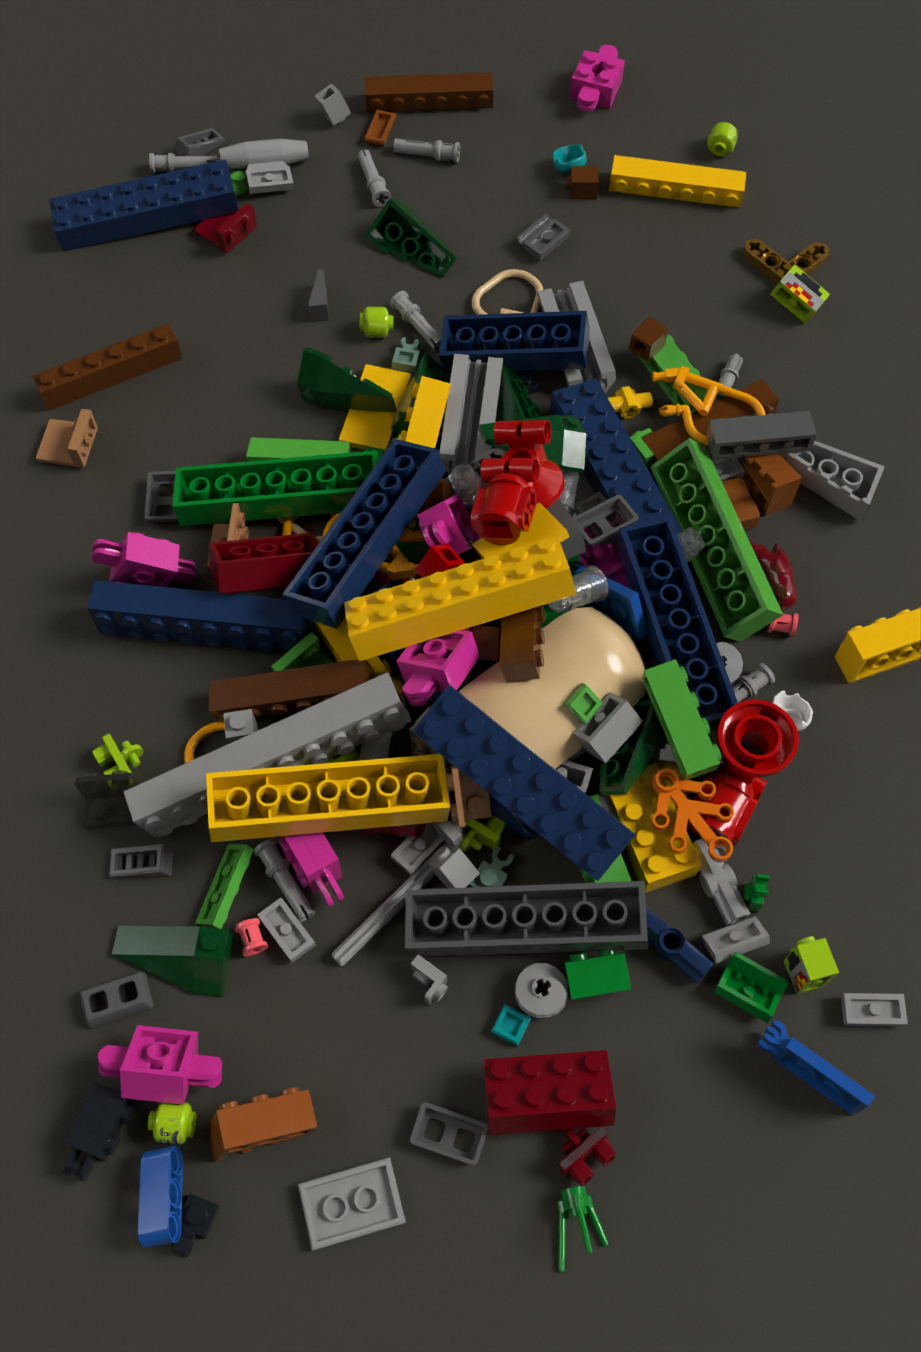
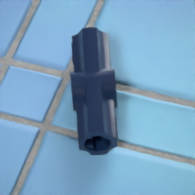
[646,906,713,984]

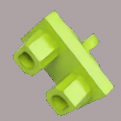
[92,733,143,788]
[456,816,505,852]

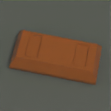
[364,110,397,147]

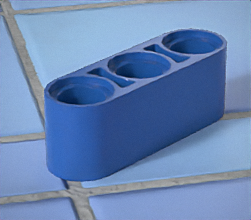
[138,1146,183,1248]

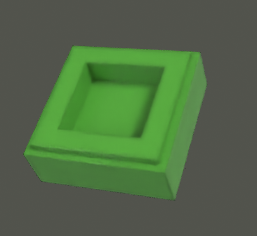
[563,683,603,724]

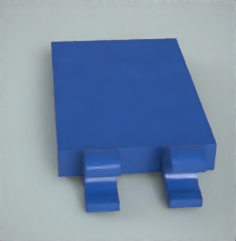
[571,563,648,640]
[756,1020,875,1116]

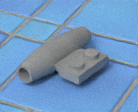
[218,139,309,194]

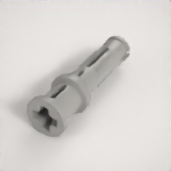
[393,138,460,163]
[357,150,391,207]
[149,153,217,174]
[390,291,441,351]
[732,663,775,703]
[253,838,315,923]

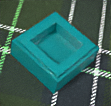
[491,1004,531,1047]

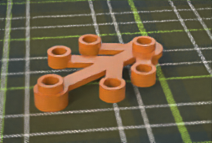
[651,768,734,863]

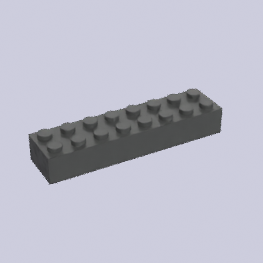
[405,881,648,957]

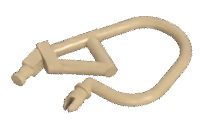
[471,269,544,315]

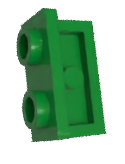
[714,952,789,1023]

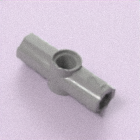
[692,838,750,926]

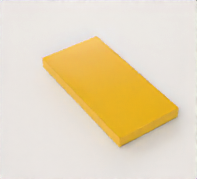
[339,364,412,450]

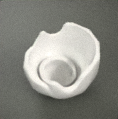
[772,690,813,732]

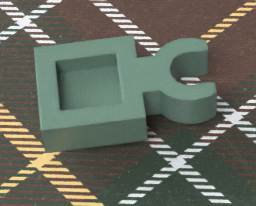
[392,337,419,373]
[469,847,514,887]

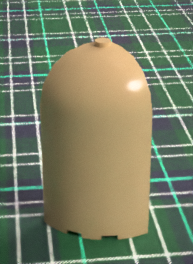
[459,607,647,769]

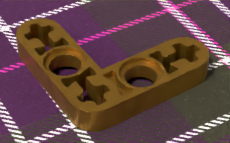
[743,239,829,284]

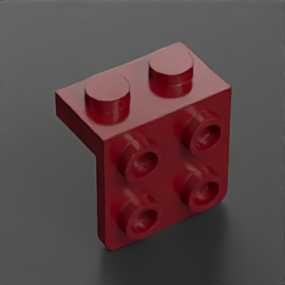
[195,203,257,254]

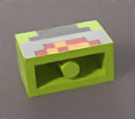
[770,264,830,323]
[783,936,839,994]

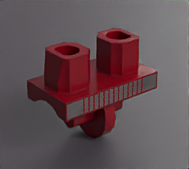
[559,1126,616,1186]

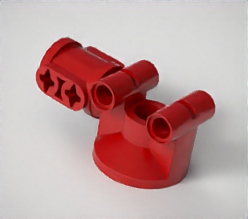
[471,420,565,545]
[687,699,799,846]

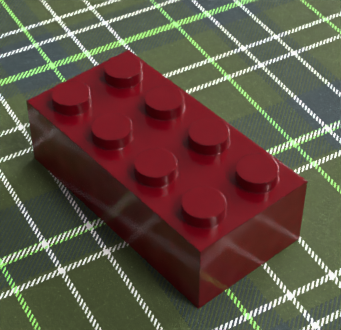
[209,533,319,595]
[484,1050,616,1135]

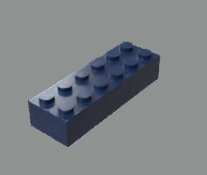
[439,311,590,373]

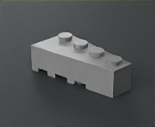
[779,441,885,521]

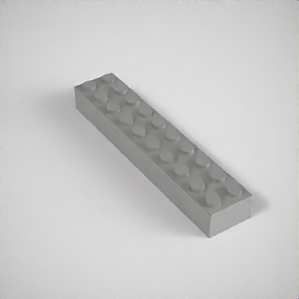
[124,672,411,837]

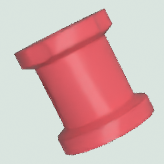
[767,613,798,637]
[234,918,268,957]

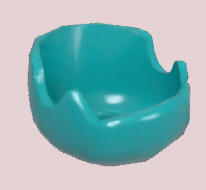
[552,145,587,175]

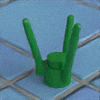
[557,1186,608,1273]

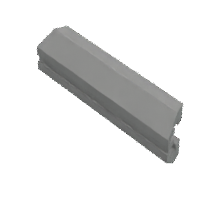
[537,280,616,394]
[440,354,503,479]

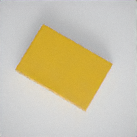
[472,502,569,559]

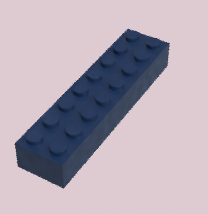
[49,159,239,251]
[549,378,683,542]
[282,439,446,629]
[614,516,738,729]
[87,580,312,653]
[412,684,635,881]

